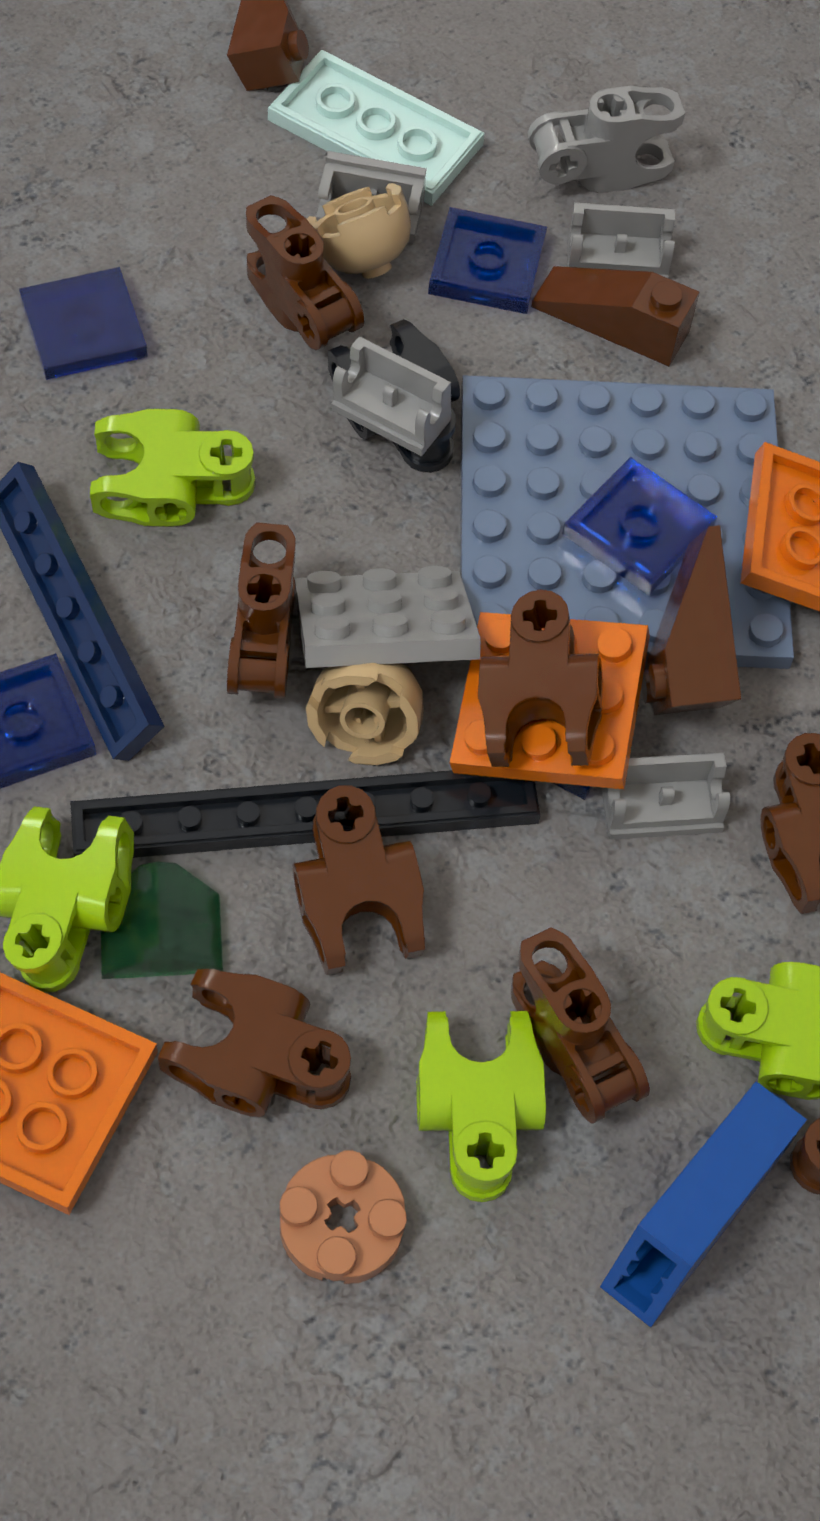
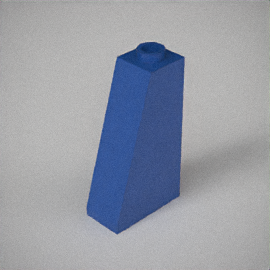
[600,1081,807,1327]

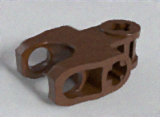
[246,195,365,350]
[227,522,296,699]
[478,589,603,767]
[760,733,820,914]
[292,785,425,975]
[511,927,650,1124]
[158,969,351,1117]

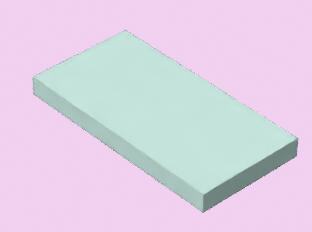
[268,50,485,206]

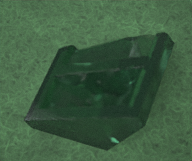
[101,861,223,979]

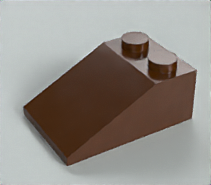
[641,525,741,715]

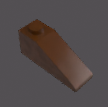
[227,0,309,91]
[531,266,700,367]

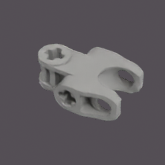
[527,85,685,193]

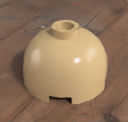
[307,183,411,279]
[306,663,424,765]

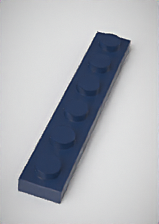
[0,462,165,761]

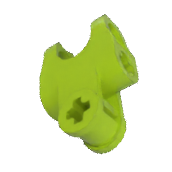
[90,409,256,526]
[0,806,134,992]
[696,962,820,1100]
[416,1011,546,1202]

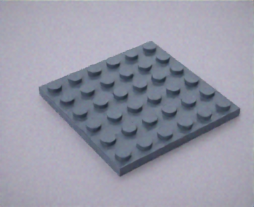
[460,375,794,669]

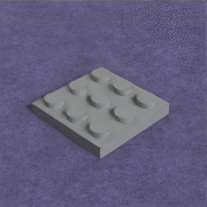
[295,566,481,668]

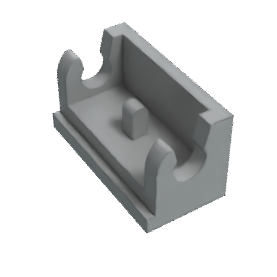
[316,151,427,244]
[567,202,675,278]
[331,336,451,456]
[601,753,730,840]

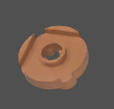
[280,1150,407,1284]

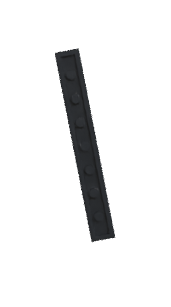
[70,770,540,858]

